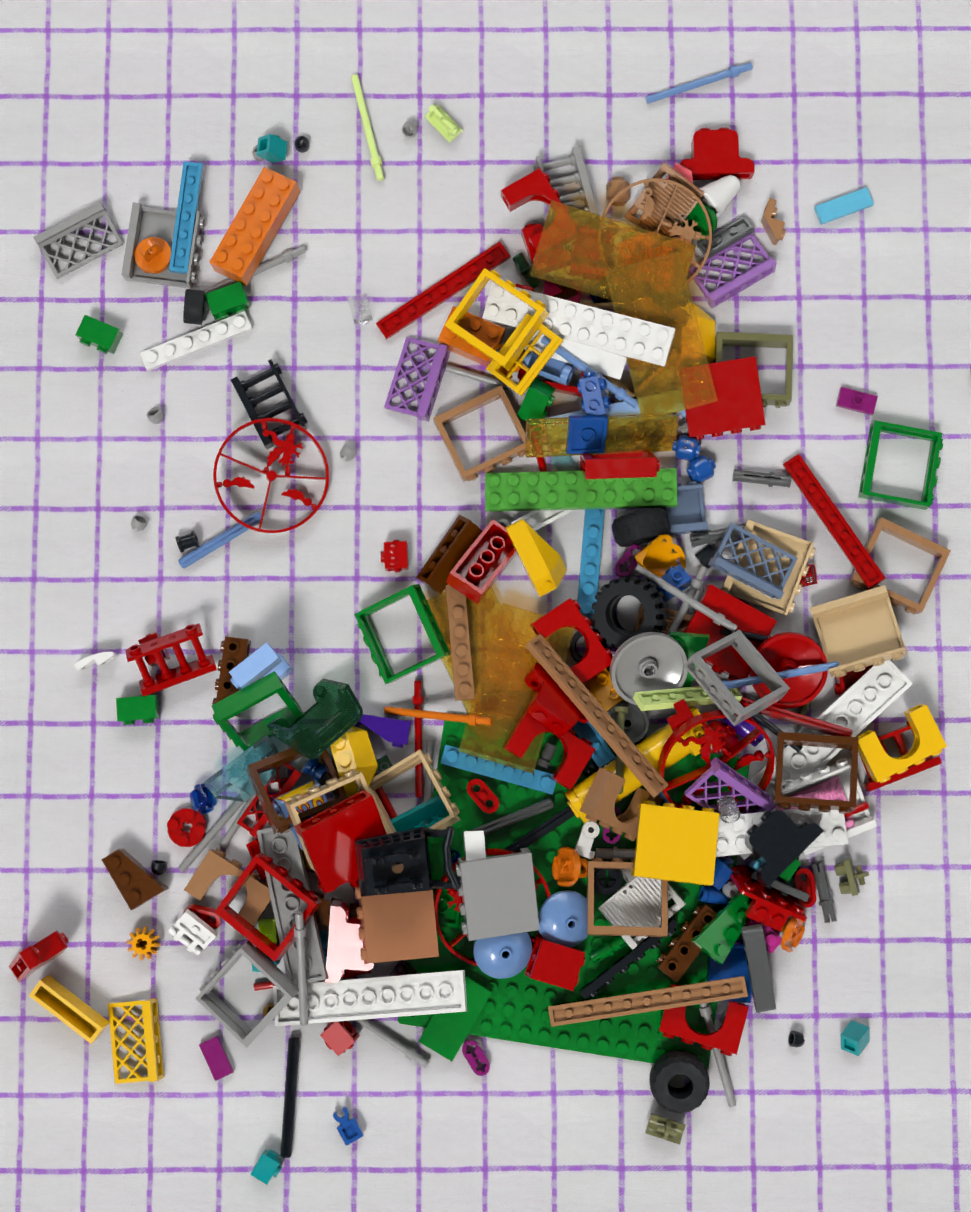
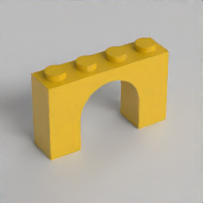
[856,703,947,783]

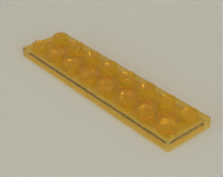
[525,413,678,458]

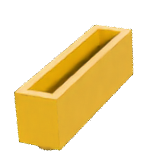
[29,975,110,1044]

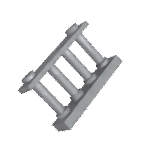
[533,146,599,226]

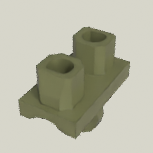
[834,858,869,896]
[645,1113,686,1145]

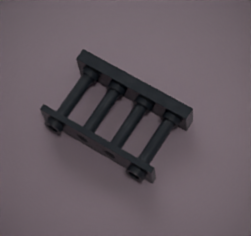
[231,359,308,450]

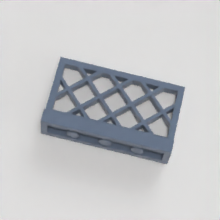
[708,523,798,600]

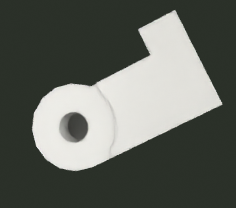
[575,821,600,860]

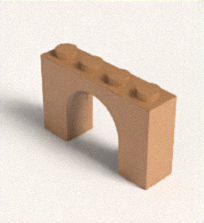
[580,768,663,841]
[184,848,271,927]

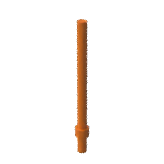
[384,706,493,726]

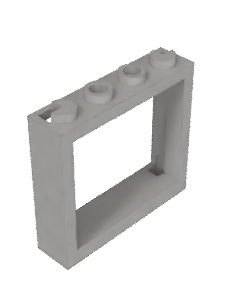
[684,630,790,726]
[195,940,299,1048]

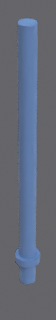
[722,661,839,689]

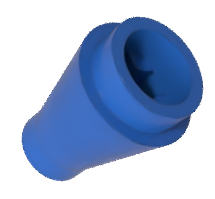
[698,885,729,906]

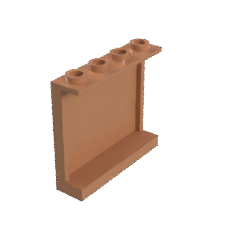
[355,883,439,964]

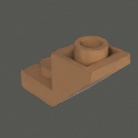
[761,198,786,245]

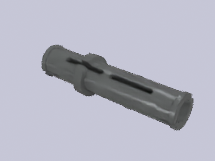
[732,469,791,488]
[690,523,746,547]
[811,862,837,923]

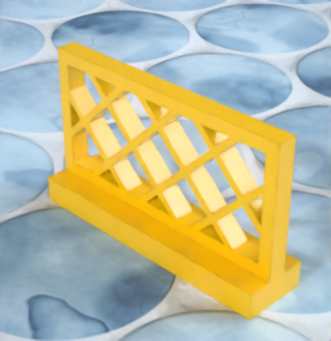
[108,998,164,1084]

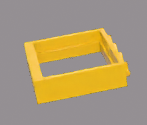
[445,268,549,371]

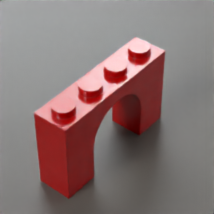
[501,168,579,260]
[530,598,613,683]
[502,707,595,789]
[659,983,749,1056]

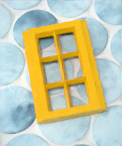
[486,313,564,396]

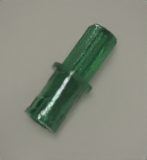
[512,253,540,289]

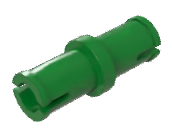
[589,936,628,965]

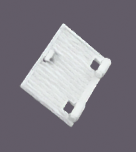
[598,877,686,950]

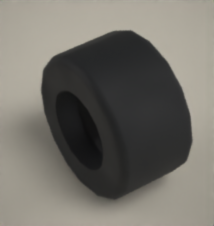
[183,289,205,325]

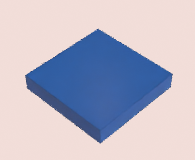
[566,415,608,454]

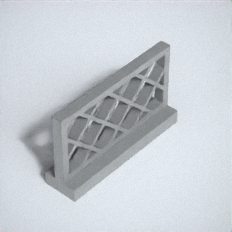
[33,202,124,279]

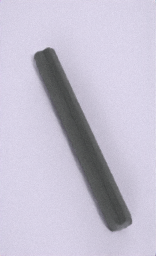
[462,798,554,839]

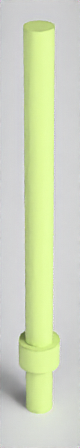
[351,75,384,181]

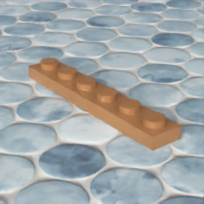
[445,585,475,701]

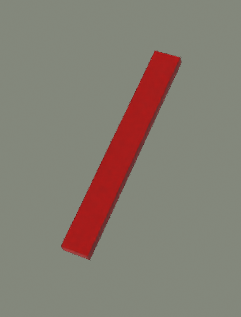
[376,242,511,340]
[783,454,885,589]

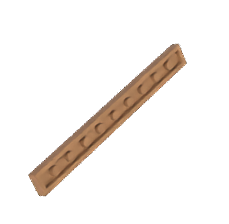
[525,634,668,798]
[548,976,748,1027]

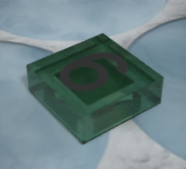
[375,755,393,776]

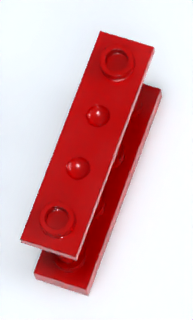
[125,623,217,697]
[849,721,942,791]

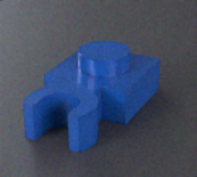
[333,1106,364,1146]

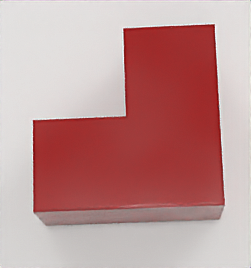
[667,699,694,732]

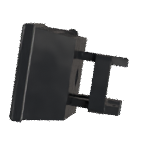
[355,826,460,897]

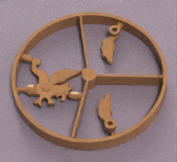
[598,178,712,295]

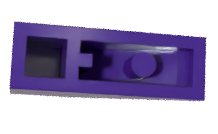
[353,713,411,748]

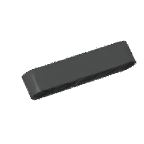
[741,923,776,1013]

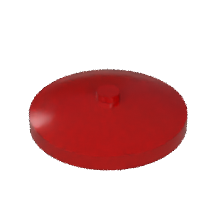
[749,632,828,709]

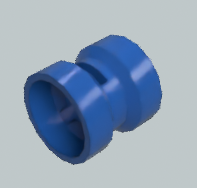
[302,756,327,782]

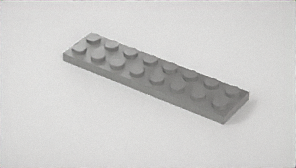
[257,828,328,986]

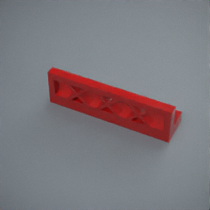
[237,763,302,838]

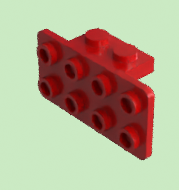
[730,873,807,931]

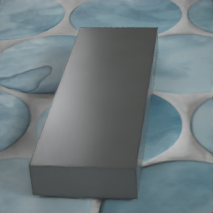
[697,215,755,259]
[749,871,810,902]

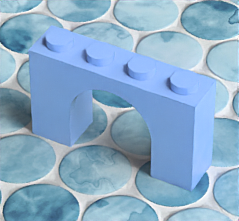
[229,642,293,690]

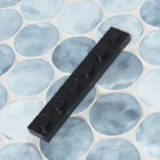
[579,918,678,999]

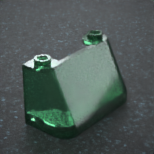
[267,678,363,759]

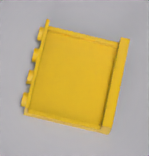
[631,801,720,886]

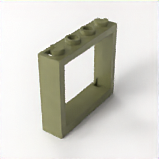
[714,332,793,408]

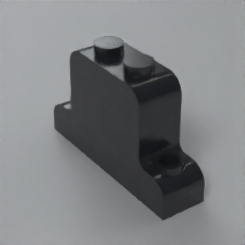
[745,810,824,888]

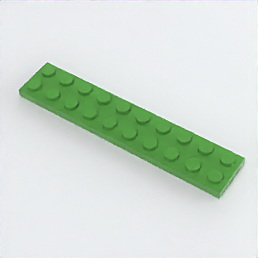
[485,468,678,512]

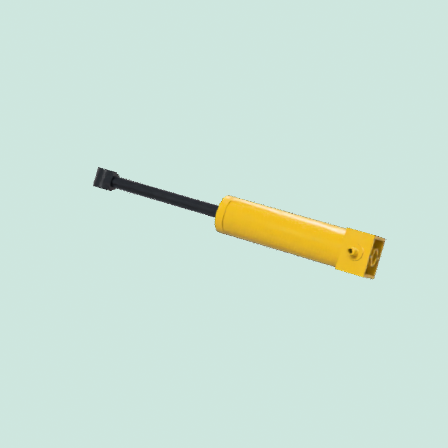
[447,706,712,883]

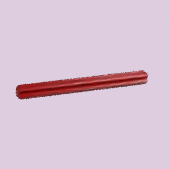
[739,697,853,737]

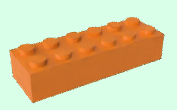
[209,167,301,286]

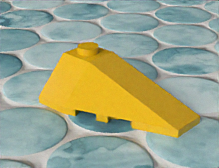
[505,519,567,597]

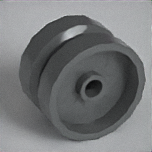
[608,702,649,745]

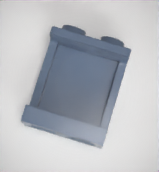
[665,482,709,536]

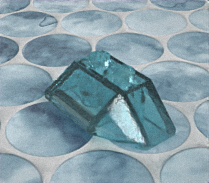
[204,735,279,802]

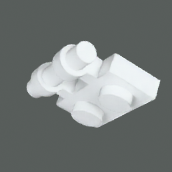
[167,909,218,956]

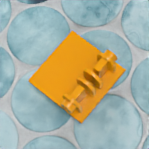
[583,668,624,712]

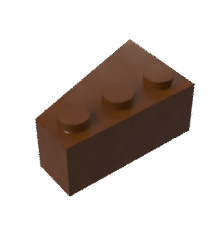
[101,848,169,910]

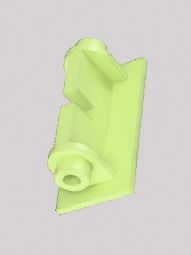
[424,104,463,143]

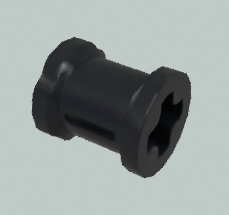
[175,530,200,553]

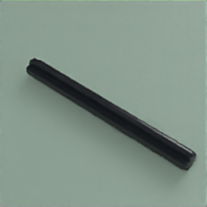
[280,1037,300,1158]

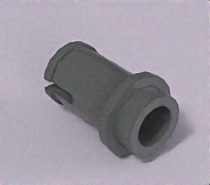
[537,742,557,769]

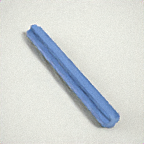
[178,512,261,568]

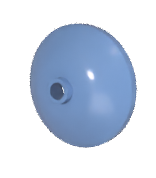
[538,890,588,948]
[473,932,532,979]

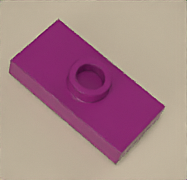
[836,387,878,415]

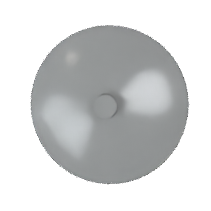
[610,632,688,705]

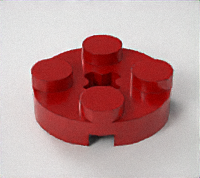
[167,808,207,847]

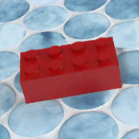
[446,519,517,605]

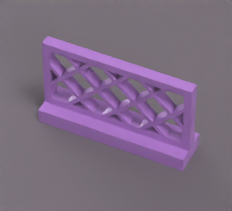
[688,233,777,309]
[384,337,451,422]
[684,757,775,816]

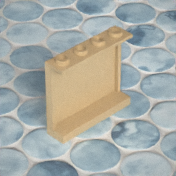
[721,519,816,616]
[810,585,908,678]

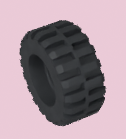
[591,576,669,650]

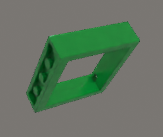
[858,420,943,510]
[354,584,451,684]
[211,671,305,752]

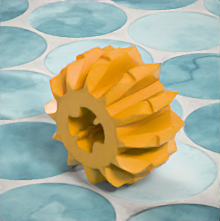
[126,926,161,961]

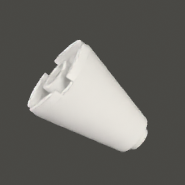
[699,175,741,220]

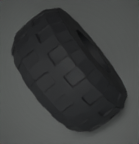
[612,508,671,547]
[649,1050,710,1113]

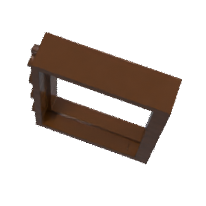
[774,732,859,814]
[246,737,348,834]

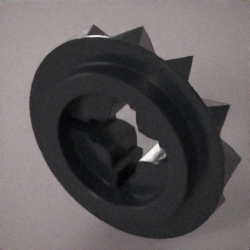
[594,868,622,895]

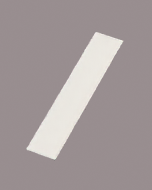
[516,323,627,380]

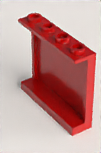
[678,356,766,440]
[684,584,777,681]
[294,790,387,893]

